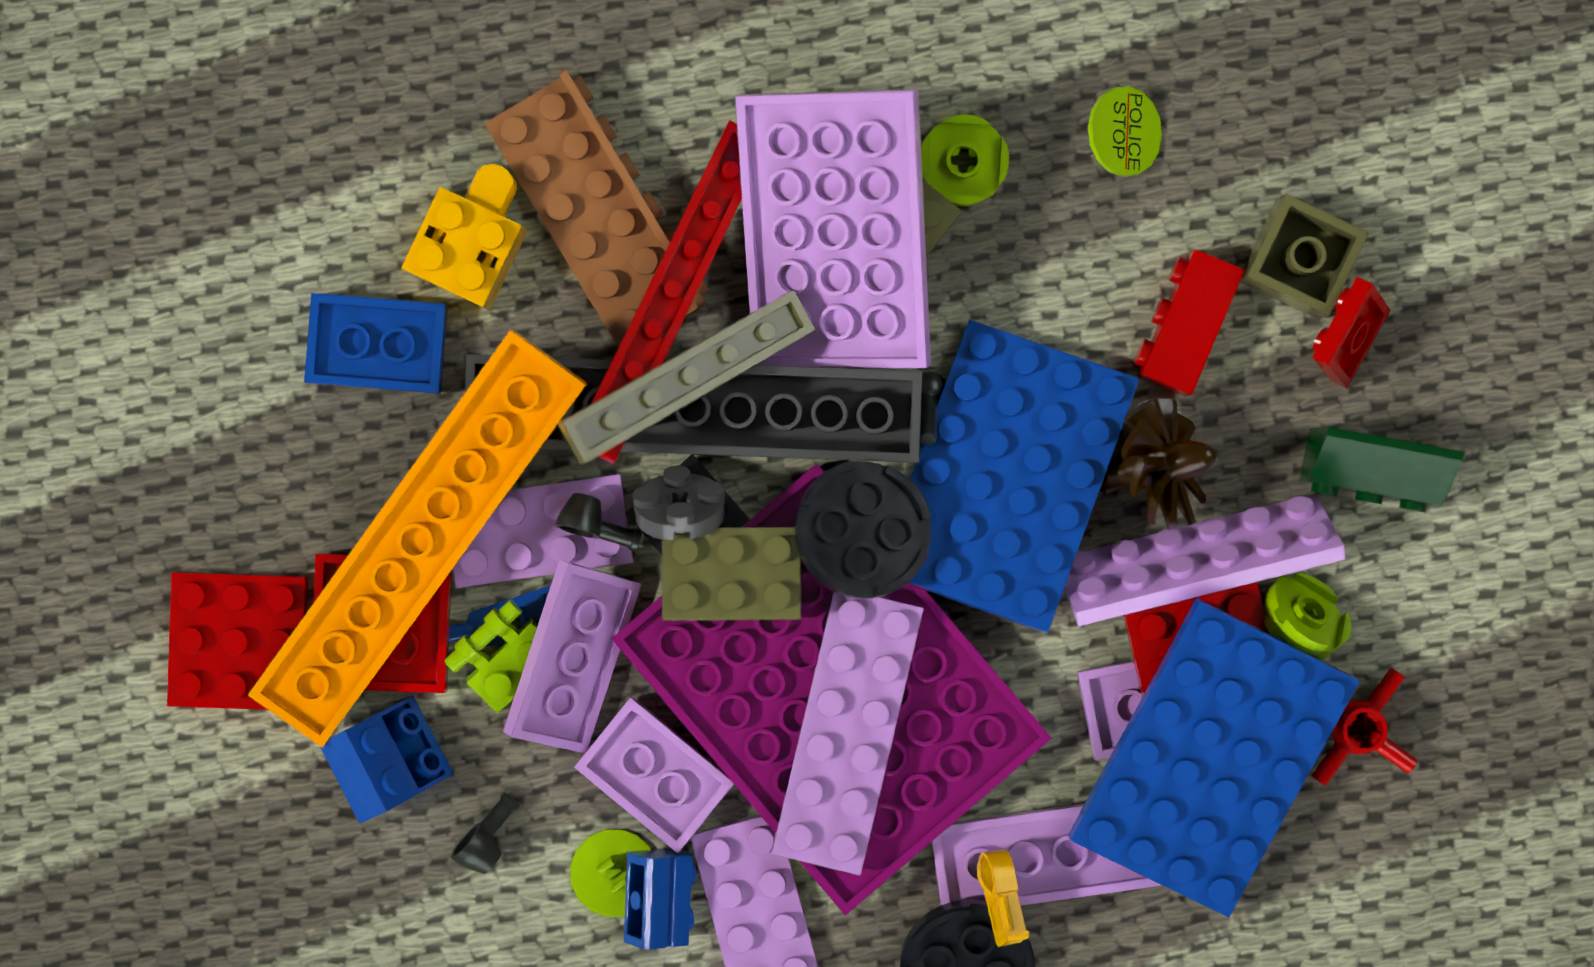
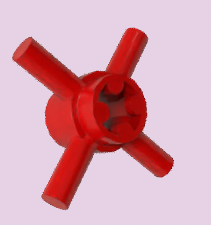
[1311,667,1418,787]

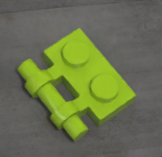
[444,600,538,714]

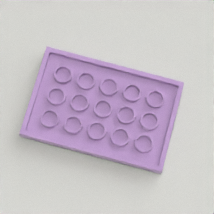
[735,89,931,368]

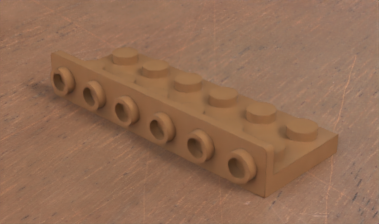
[484,69,709,347]

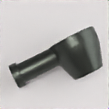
[555,493,642,552]
[451,792,521,874]

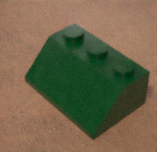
[1300,427,1465,513]

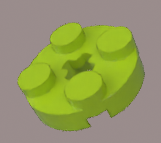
[921,114,1009,206]
[1264,573,1352,660]

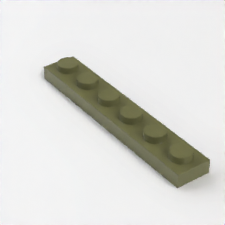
[558,290,816,464]

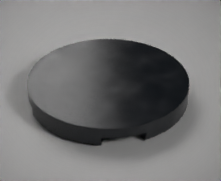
[794,461,931,599]
[900,900,1035,967]

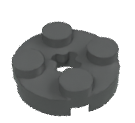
[633,465,725,540]

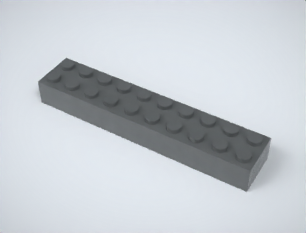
[465,354,922,463]

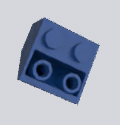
[320,695,454,823]

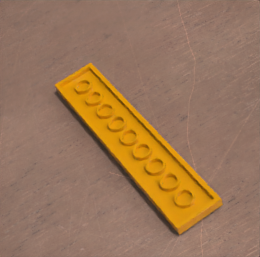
[248,329,587,747]

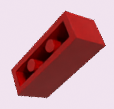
[1134,249,1245,397]

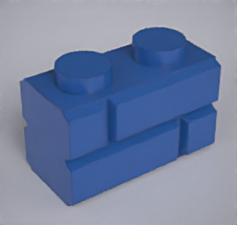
[624,849,696,950]

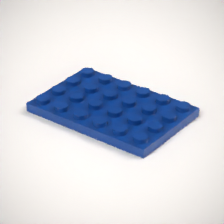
[908,319,1139,634]
[1068,597,1360,917]

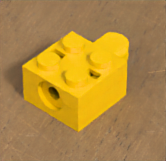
[401,164,528,311]

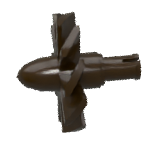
[1099,398,1216,530]

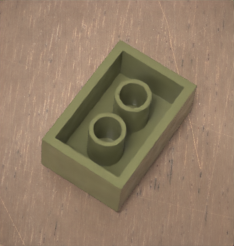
[662,527,802,621]

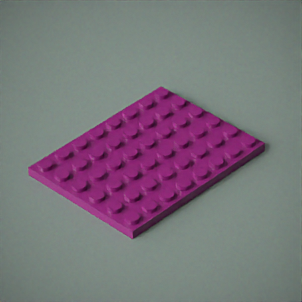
[611,463,1052,916]

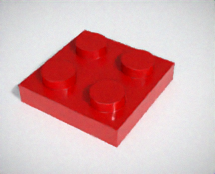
[1312,277,1391,388]

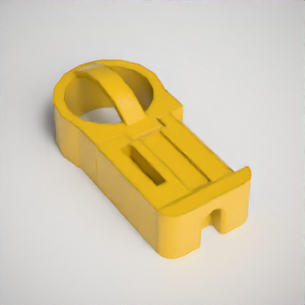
[977,849,1029,947]

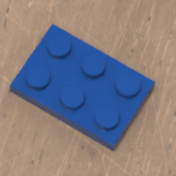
[304,293,448,394]

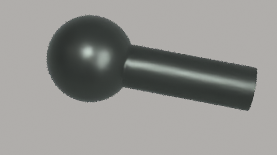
[920,370,945,445]

